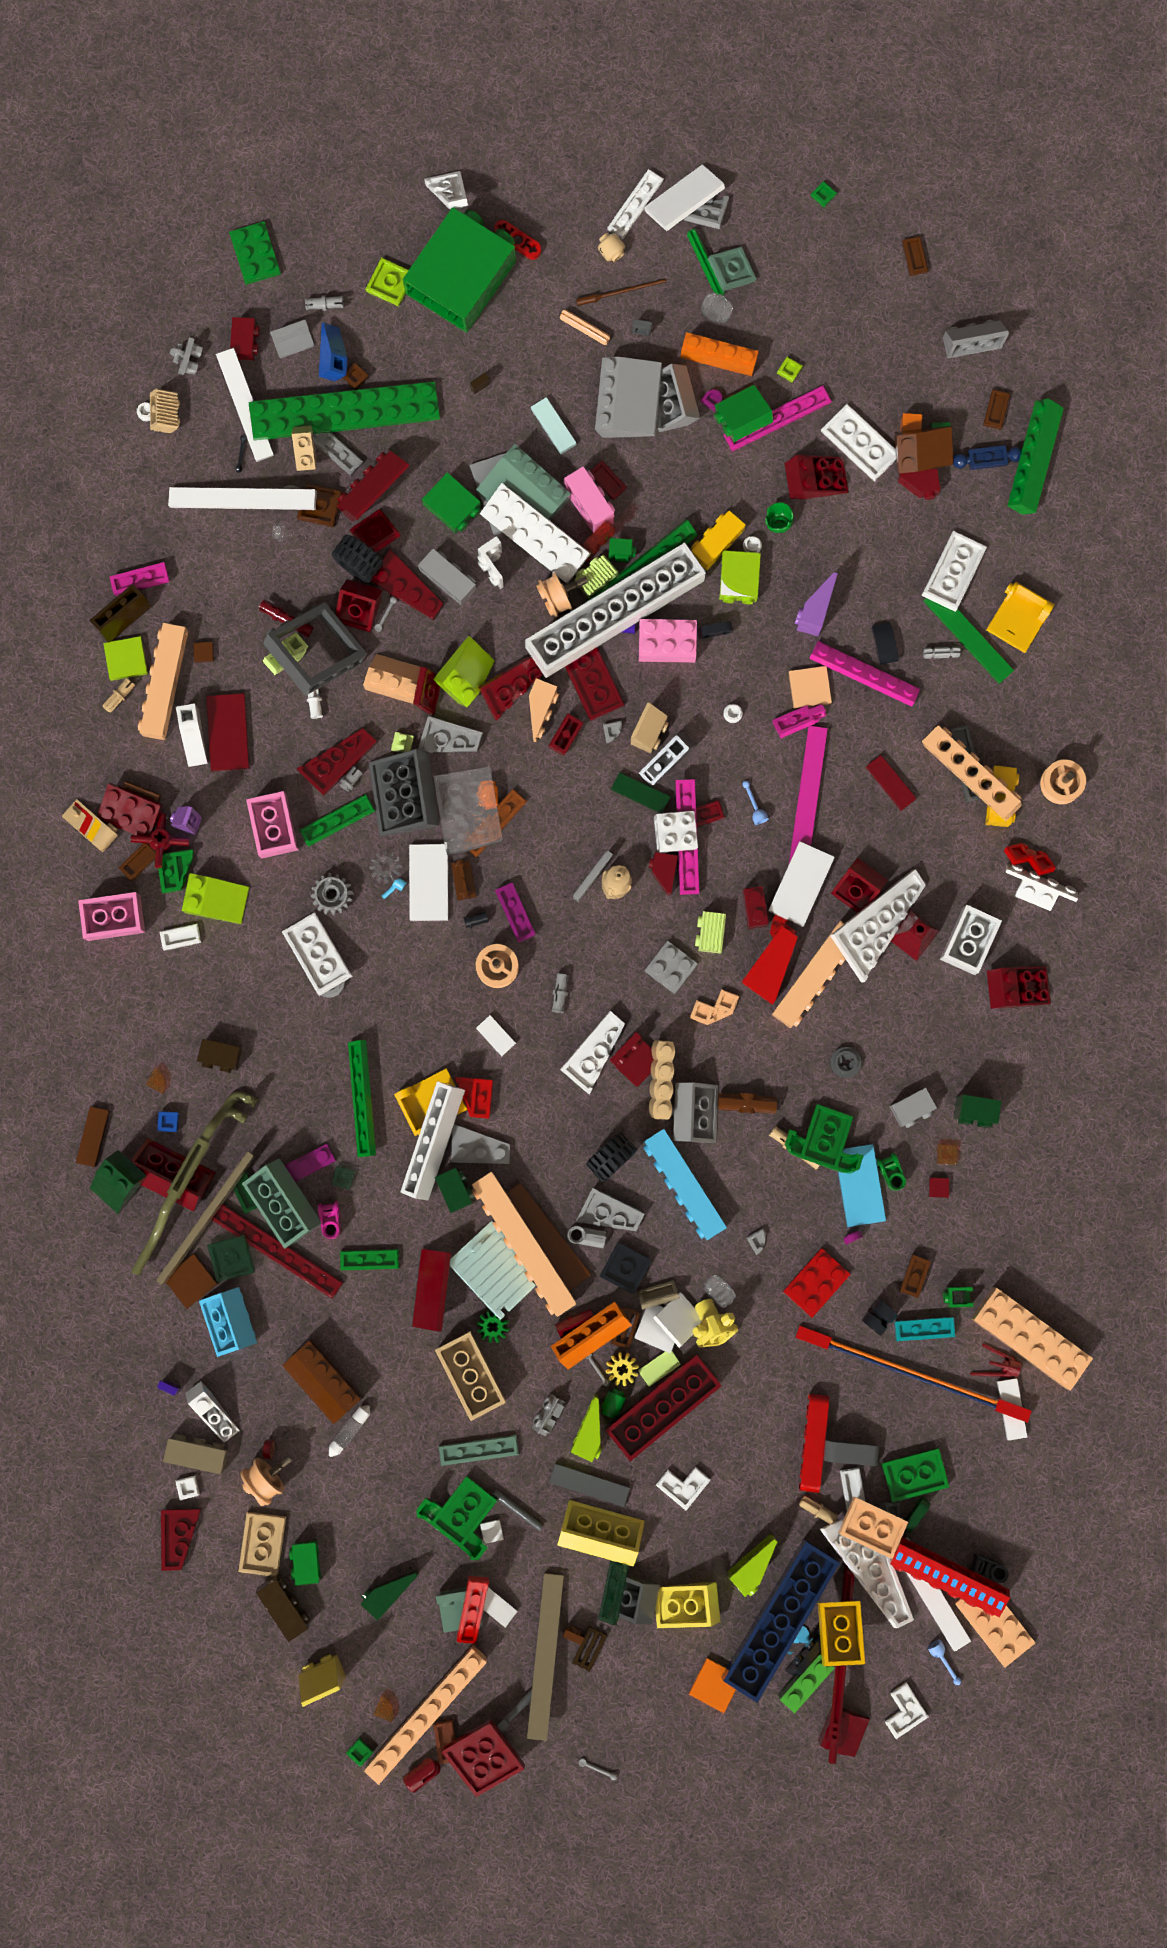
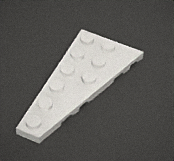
[830,869,925,983]
[820,1518,914,1628]

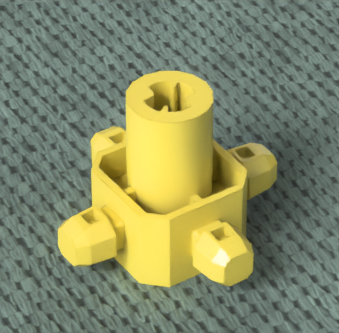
[692,1299,738,1348]

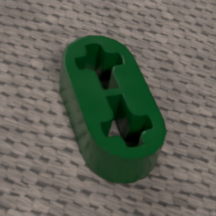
[904,1497,931,1534]

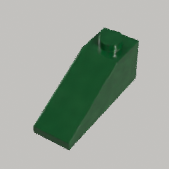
[360,1570,419,1621]

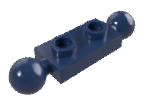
[953,445,1022,470]

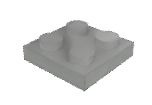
[644,941,698,994]

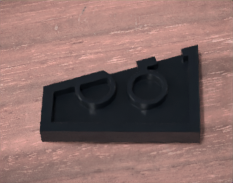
[785,1628,821,1675]

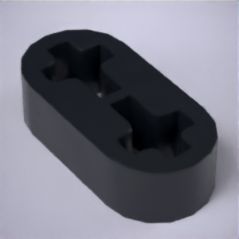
[697,621,734,639]

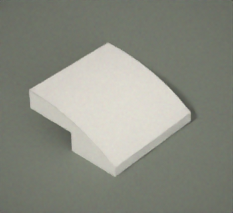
[634,1305,675,1353]

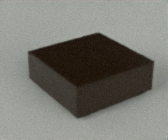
[470,373,490,395]

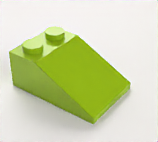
[433,636,495,707]
[182,873,249,924]
[571,1394,602,1462]
[727,1533,777,1597]

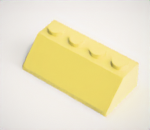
[558,1500,645,1566]

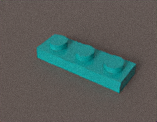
[894,1317,955,1341]

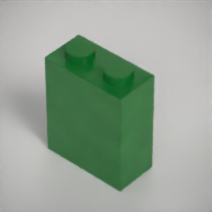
[714,385,773,442]
[422,473,481,534]

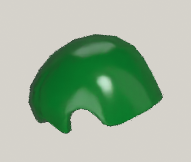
[765,502,794,533]

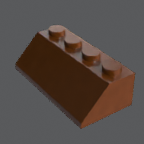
[282,1339,363,1425]

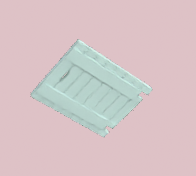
[450,1221,536,1320]

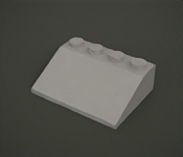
[595,357,662,438]

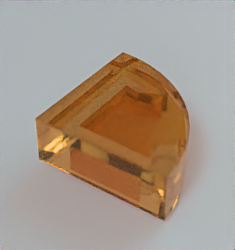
[146,1068,166,1094]
[374,1695,394,1723]

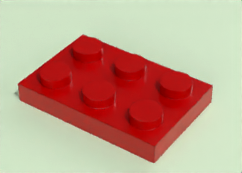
[783,1248,851,1318]

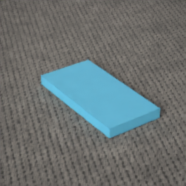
[838,1144,886,1227]

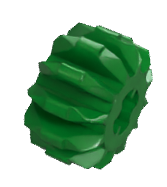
[477,1310,510,1343]

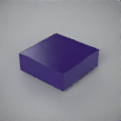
[157,1379,181,1396]

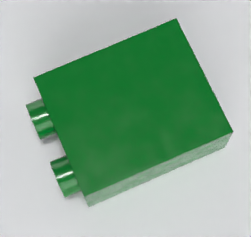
[403,207,516,333]

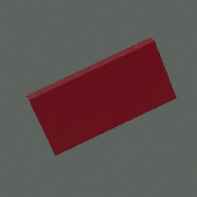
[565,647,625,721]
[206,693,250,772]
[412,1249,451,1332]

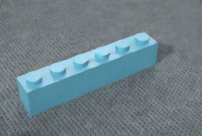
[643,1129,727,1240]

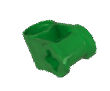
[876,1152,906,1191]

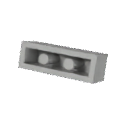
[418,549,476,606]

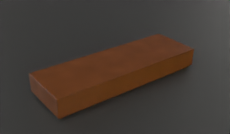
[76,1106,110,1167]

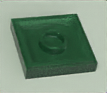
[207,1234,256,1282]

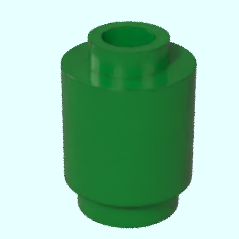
[601,1388,626,1419]

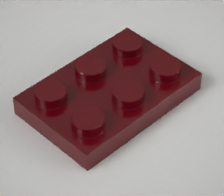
[97,783,163,836]

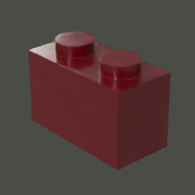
[230,317,260,361]
[742,886,769,929]

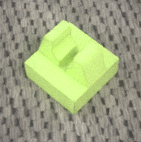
[391,732,414,753]

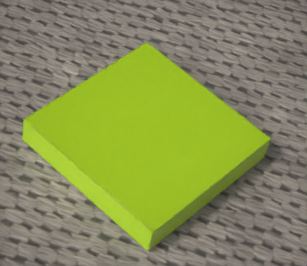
[365,257,408,306]
[103,636,148,681]

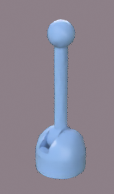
[742,780,769,825]
[927,1640,961,1685]

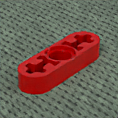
[494,220,541,260]

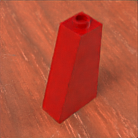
[741,926,798,1005]

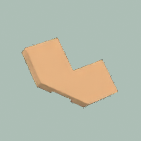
[690,989,739,1025]

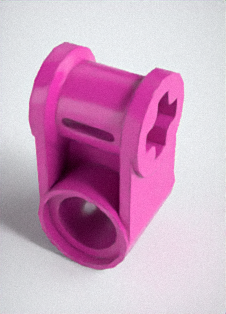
[318,1201,341,1239]

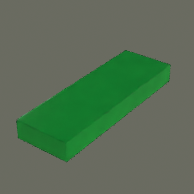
[340,1249,399,1270]

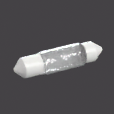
[329,1405,370,1457]

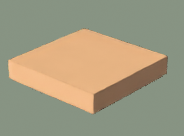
[788,666,832,709]

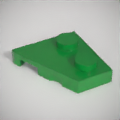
[158,850,195,894]

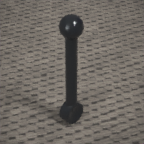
[236,435,247,473]

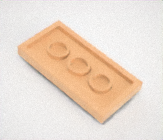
[954,1598,1035,1667]

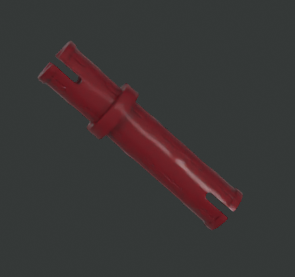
[258,599,314,638]

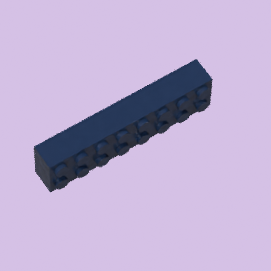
[721,1539,840,1703]

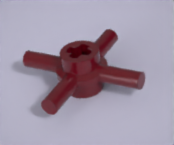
[131,813,189,868]

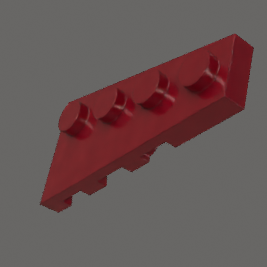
[296,728,377,796]

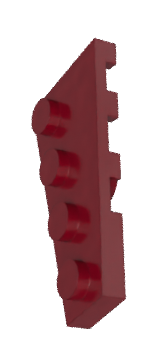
[370,550,444,621]
[478,655,543,721]

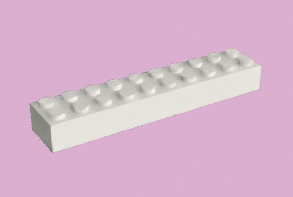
[525,543,706,678]

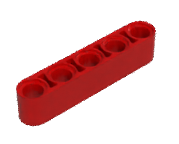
[799,1393,829,1493]

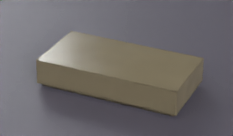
[637,1280,680,1310]

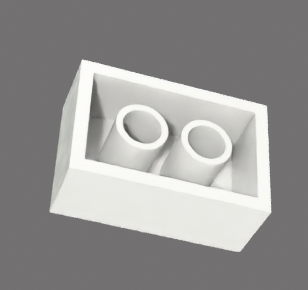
[940,905,1002,975]

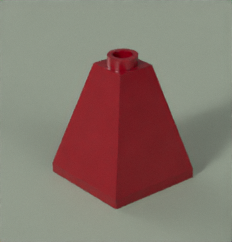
[891,908,940,961]

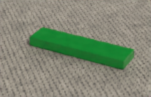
[299,794,376,847]

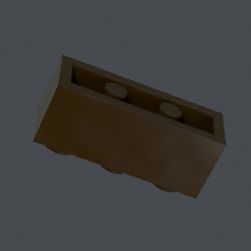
[89,584,152,643]
[256,1574,310,1642]

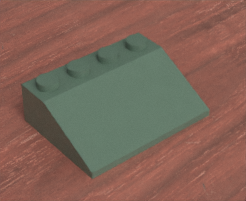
[476,444,571,521]

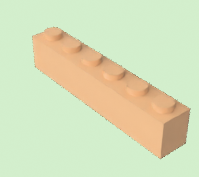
[138,623,188,740]
[772,921,846,1028]

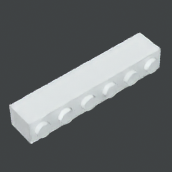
[401,1081,465,1200]

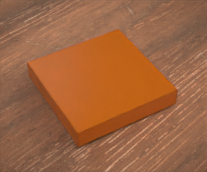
[689,1658,736,1713]

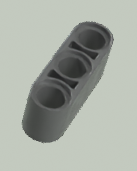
[823,1440,879,1466]

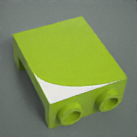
[719,551,761,604]

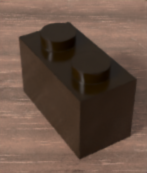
[197,1039,242,1073]

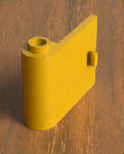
[986,582,1055,653]
[394,1068,467,1136]

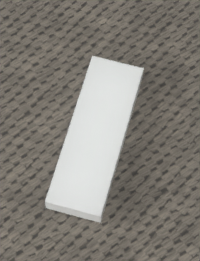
[997,1378,1027,1440]

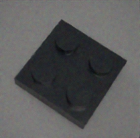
[599,1242,652,1295]

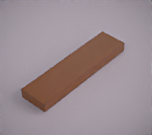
[462,789,527,858]

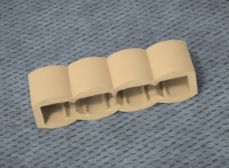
[649,1040,675,1119]

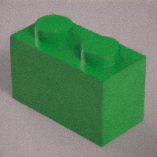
[289,1540,321,1585]

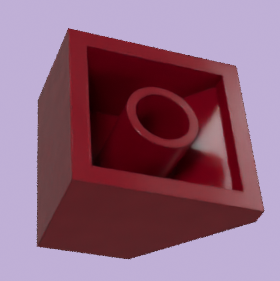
[336,579,382,632]
[831,858,888,913]
[818,1706,870,1757]

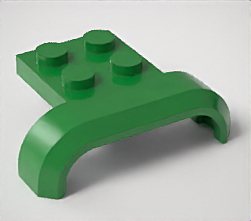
[785,1104,864,1174]
[416,1476,498,1560]

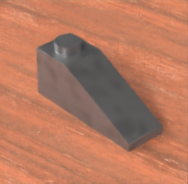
[639,732,696,787]

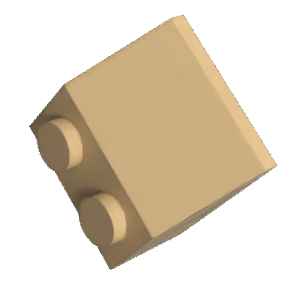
[631,703,669,753]

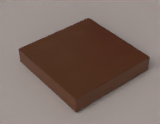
[297,483,343,528]
[167,1254,218,1309]

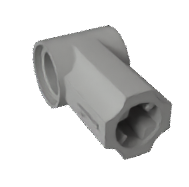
[567,1226,606,1248]

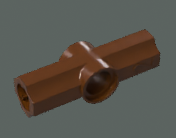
[718,1093,777,1114]

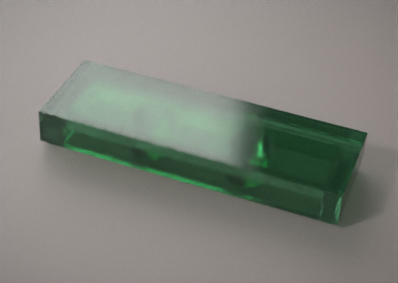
[598,1560,629,1625]

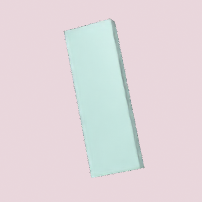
[531,397,576,454]

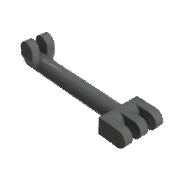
[496,1688,532,1733]

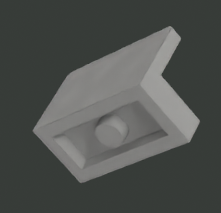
[270,320,314,358]

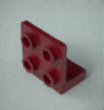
[609,1032,654,1087]

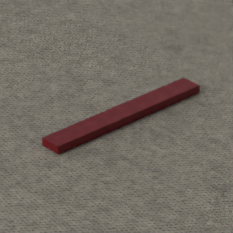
[209,1198,343,1299]

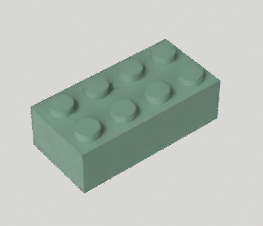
[242,1158,322,1249]

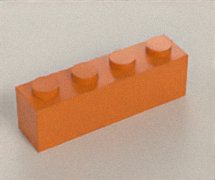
[680,332,758,376]
[551,1302,632,1370]

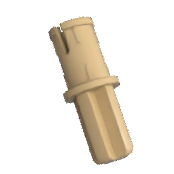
[103,678,135,713]
[799,1496,838,1524]

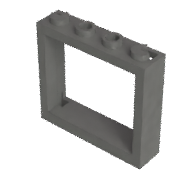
[263,603,367,696]

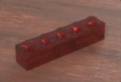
[578,520,617,571]

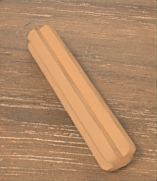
[560,309,610,345]

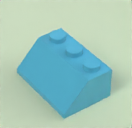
[199,1287,257,1357]

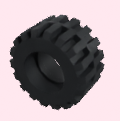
[331,534,383,582]
[586,1132,637,1182]

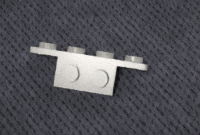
[1006,863,1078,911]

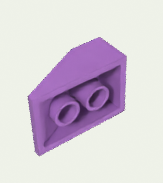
[795,572,838,636]

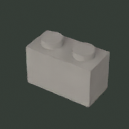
[889,1088,937,1128]

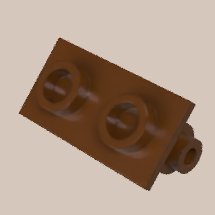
[451,860,476,901]

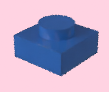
[157,1112,179,1132]

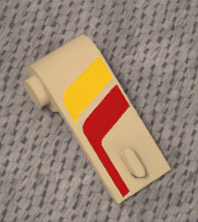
[62,799,118,852]

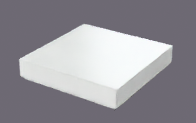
[653,1292,701,1347]

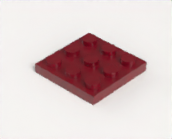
[441,1719,525,1797]

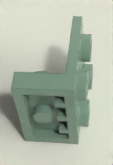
[436,1587,483,1632]

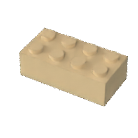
[435,1331,506,1421]

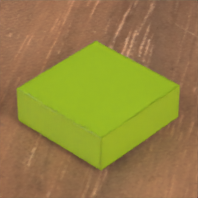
[777,357,803,383]

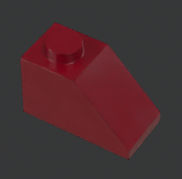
[898,469,940,500]
[648,852,678,896]

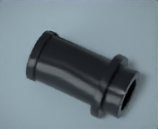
[463,911,489,929]

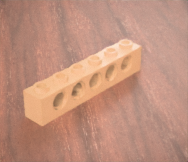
[922,726,1022,822]

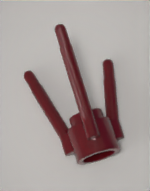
[970,1343,1021,1378]

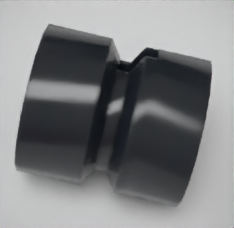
[862,1299,898,1336]

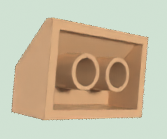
[363,654,420,704]

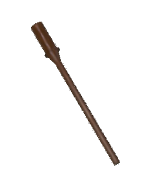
[576,279,666,306]

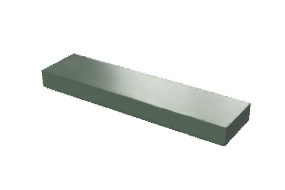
[439,1435,519,1466]

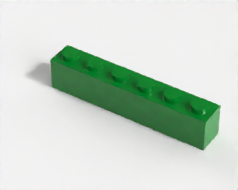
[1007,398,1064,515]

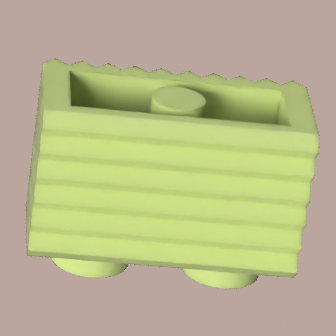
[575,555,618,599]
[695,911,726,954]

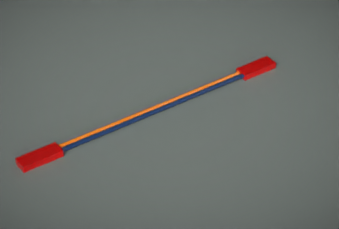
[795,1326,1032,1423]

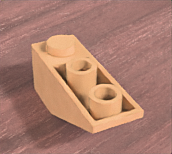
[529,678,559,742]

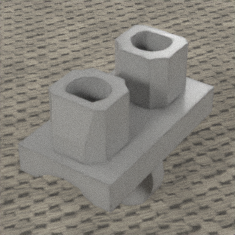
[170,337,203,375]

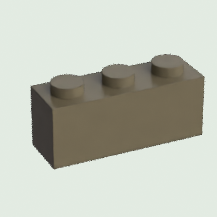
[163,1434,229,1474]

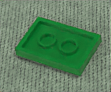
[229,221,281,285]
[881,1448,949,1502]

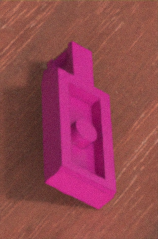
[772,704,826,739]

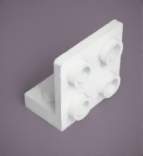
[477,536,504,589]
[654,811,698,854]

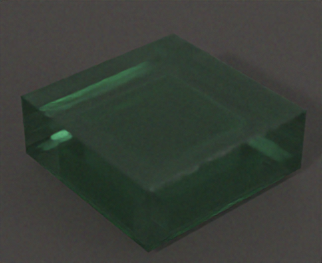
[331,1166,355,1190]

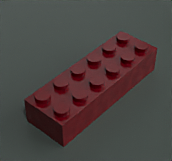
[605,1353,722,1462]

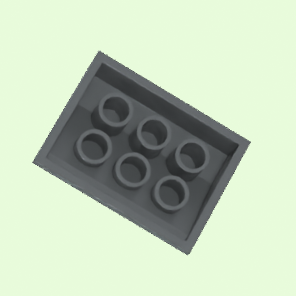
[369,749,440,837]

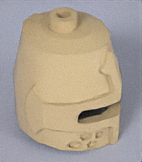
[602,865,632,899]

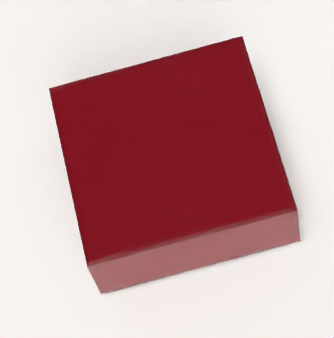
[929,1178,949,1198]

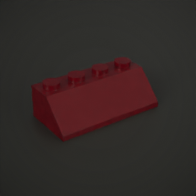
[336,451,410,521]
[130,1138,216,1212]

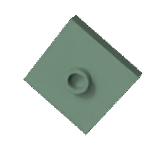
[708,246,757,291]

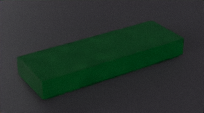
[611,772,670,814]

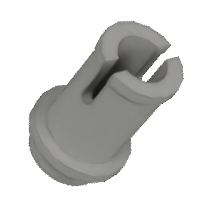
[339,767,362,792]

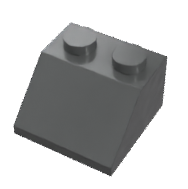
[608,1573,660,1624]

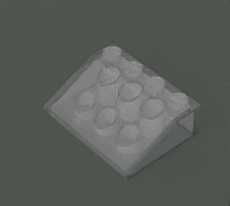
[434,767,503,855]

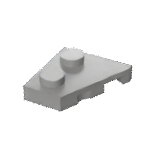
[684,196,729,229]

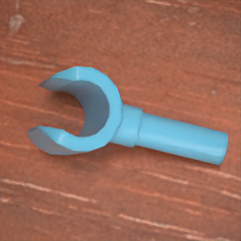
[381,878,406,899]

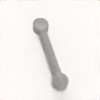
[375,596,398,632]
[586,1354,610,1387]
[579,1758,618,1780]

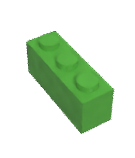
[778,1652,834,1714]

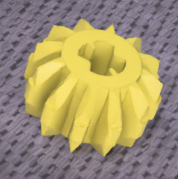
[606,1352,639,1386]

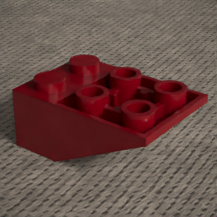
[784,455,849,500]
[987,966,1051,1009]

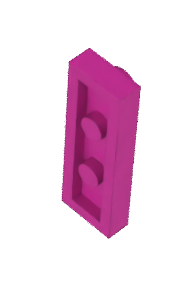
[109,562,170,596]

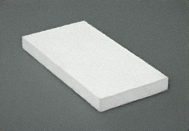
[644,164,725,231]
[821,404,896,482]
[922,531,987,612]
[768,842,834,927]
[409,844,448,921]
[282,912,352,996]

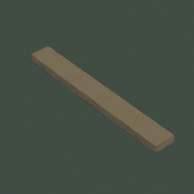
[156,1152,256,1285]
[527,1573,564,1741]

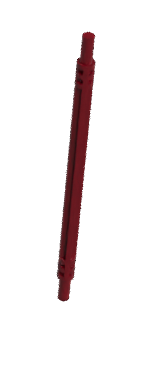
[828,1563,855,1764]

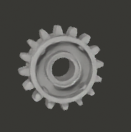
[311,873,353,916]

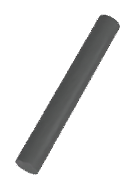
[492,1489,544,1531]

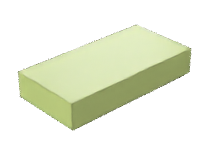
[638,1351,681,1387]

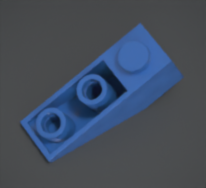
[319,322,347,381]

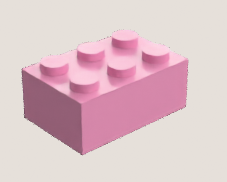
[564,467,615,536]
[639,619,697,663]
[246,791,299,859]
[78,892,145,941]

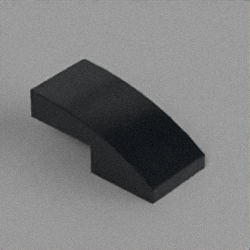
[872,622,899,665]

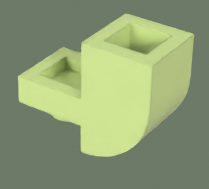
[263,633,308,675]

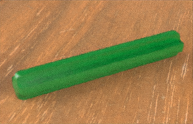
[687,229,725,297]

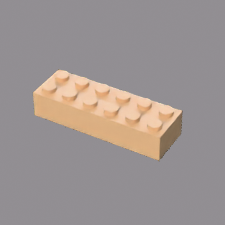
[970,1287,1093,1391]

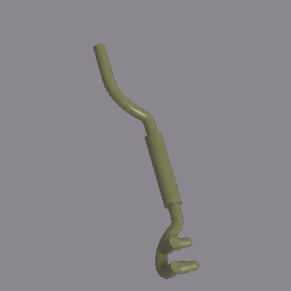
[131,1091,258,1276]

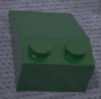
[90,1150,146,1214]

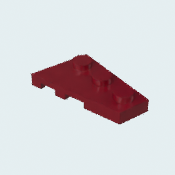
[161,1508,202,1571]

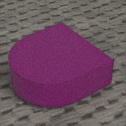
[701,389,723,412]

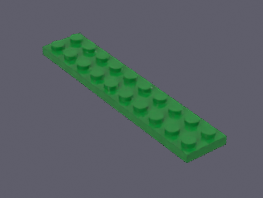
[248,382,440,441]

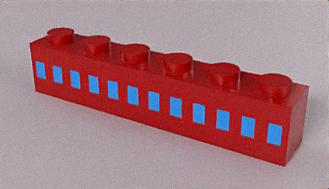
[890,1537,1010,1618]

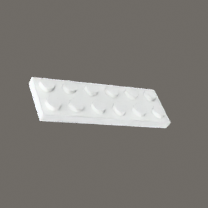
[480,483,591,584]

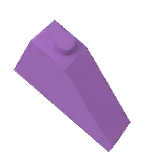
[170,806,202,835]

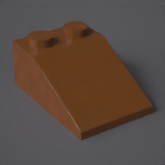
[895,426,953,473]

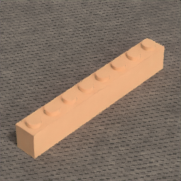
[471,1172,577,1317]
[364,1645,487,1785]

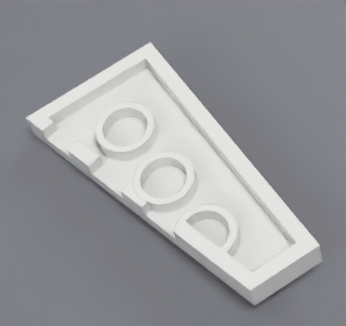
[560,1011,625,1095]

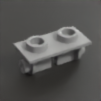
[532,1393,565,1436]

